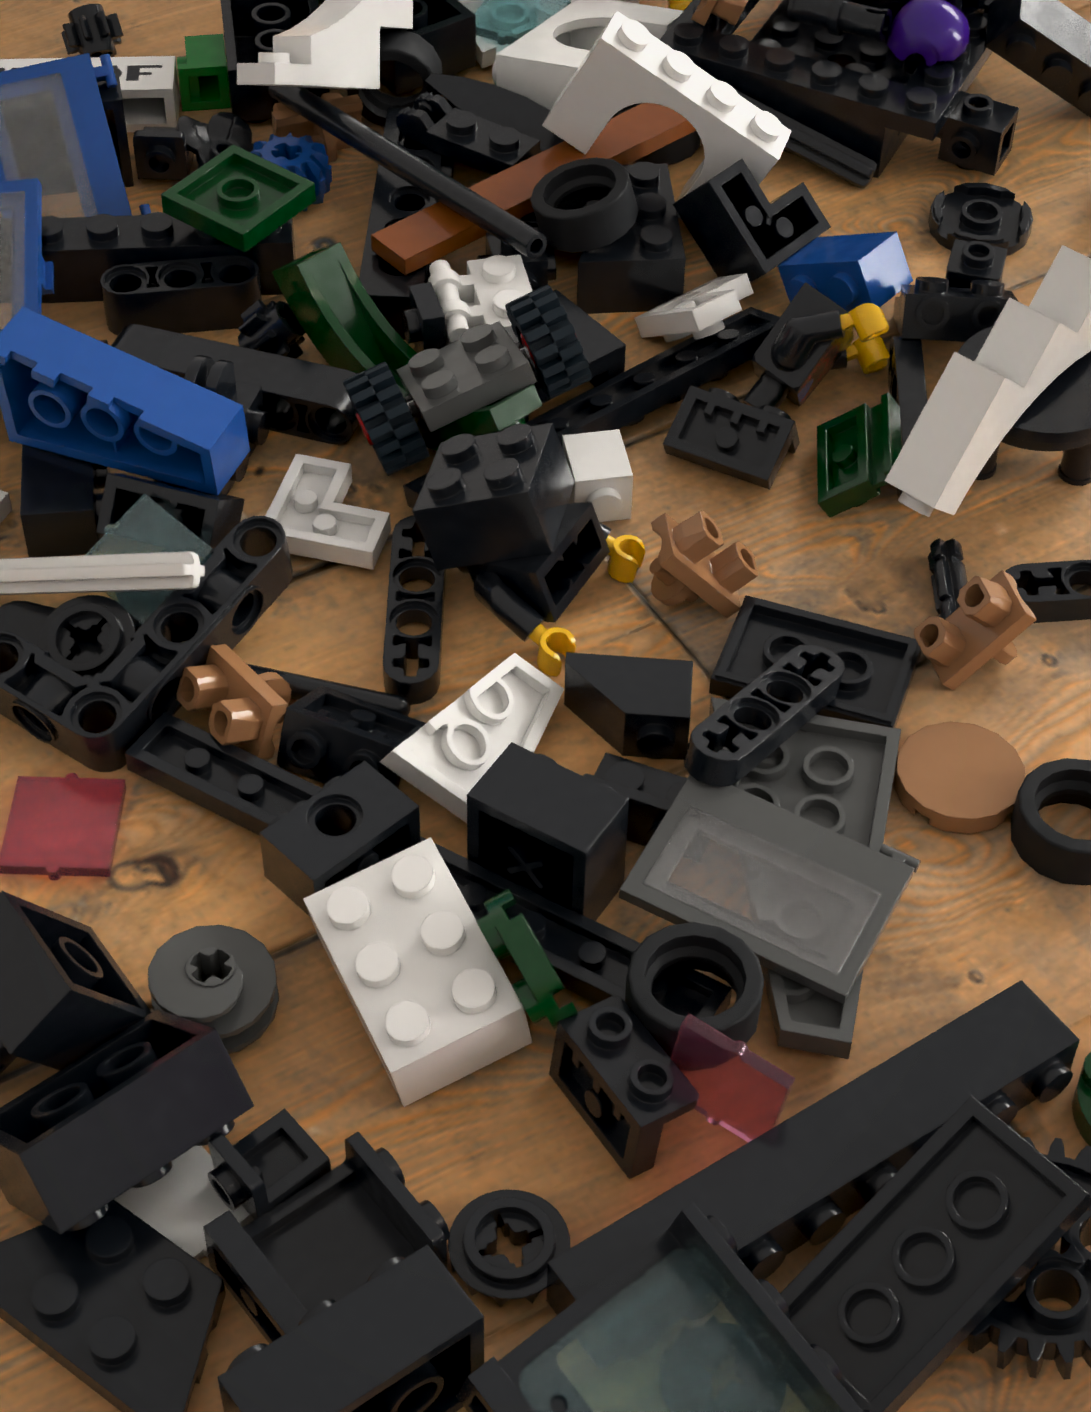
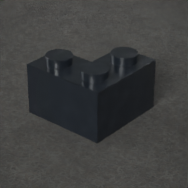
[672,159,831,282]

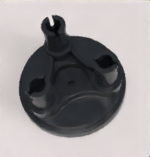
[958,326,1091,486]

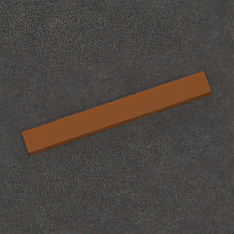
[371,103,696,275]

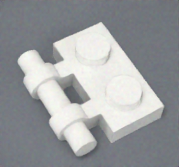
[428,255,532,343]

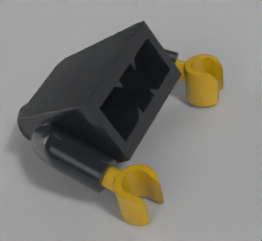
[742,282,890,409]
[458,502,645,677]

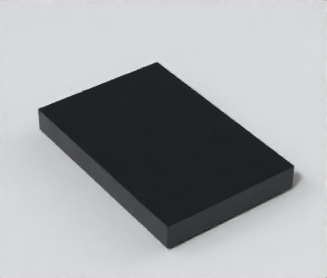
[709,595,921,728]

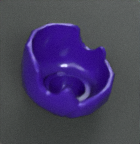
[887,0,970,66]

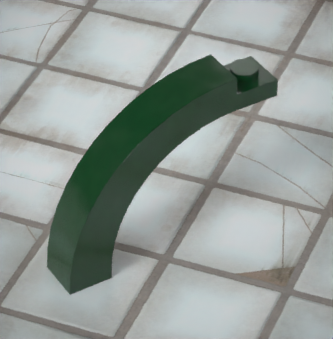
[272,242,543,451]

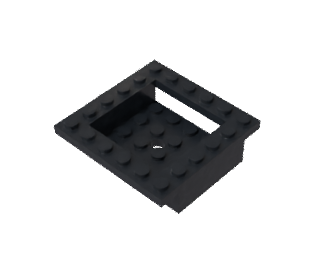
[660,0,994,178]

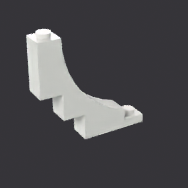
[237,0,413,89]
[885,245,1091,517]

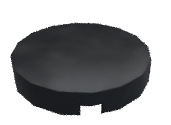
[928,183,1033,255]

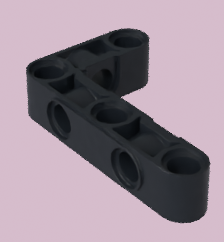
[0,516,293,772]

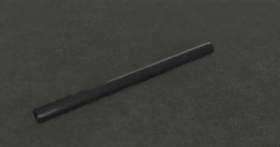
[268,86,547,259]

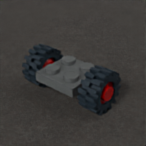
[343,284,592,476]

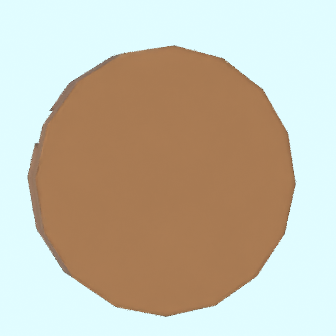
[894,721,1025,834]

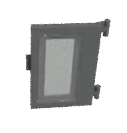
[619,775,921,1004]

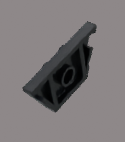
[0,1200,226,1412]

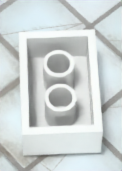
[303,837,533,1107]

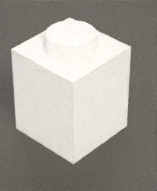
[562,429,633,522]

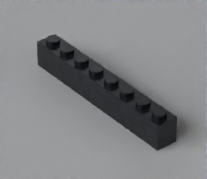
[546,980,1080,1371]

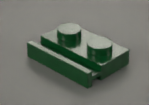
[817,392,902,518]

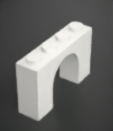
[492,0,683,110]
[542,11,792,220]

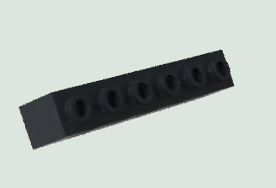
[359,107,456,340]

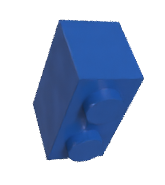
[777,231,913,312]

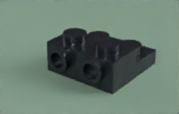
[893,277,1018,342]

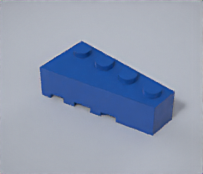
[0,306,250,496]

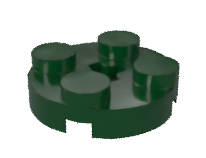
[476,888,578,1029]

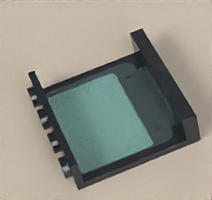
[456,1201,872,1412]

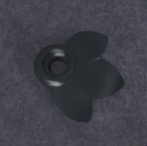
[176,112,254,168]

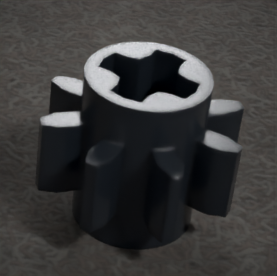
[61,4,124,57]
[238,299,306,359]

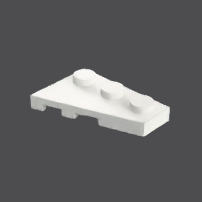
[380,653,564,823]

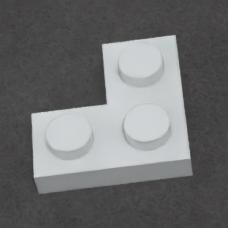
[634,273,754,342]
[265,454,391,570]

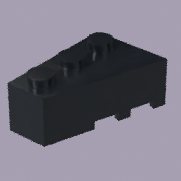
[577,162,686,314]

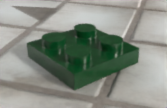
[161,144,316,253]

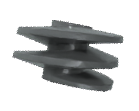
[148,925,279,1054]

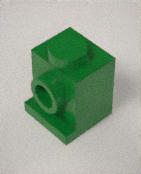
[177,34,231,112]

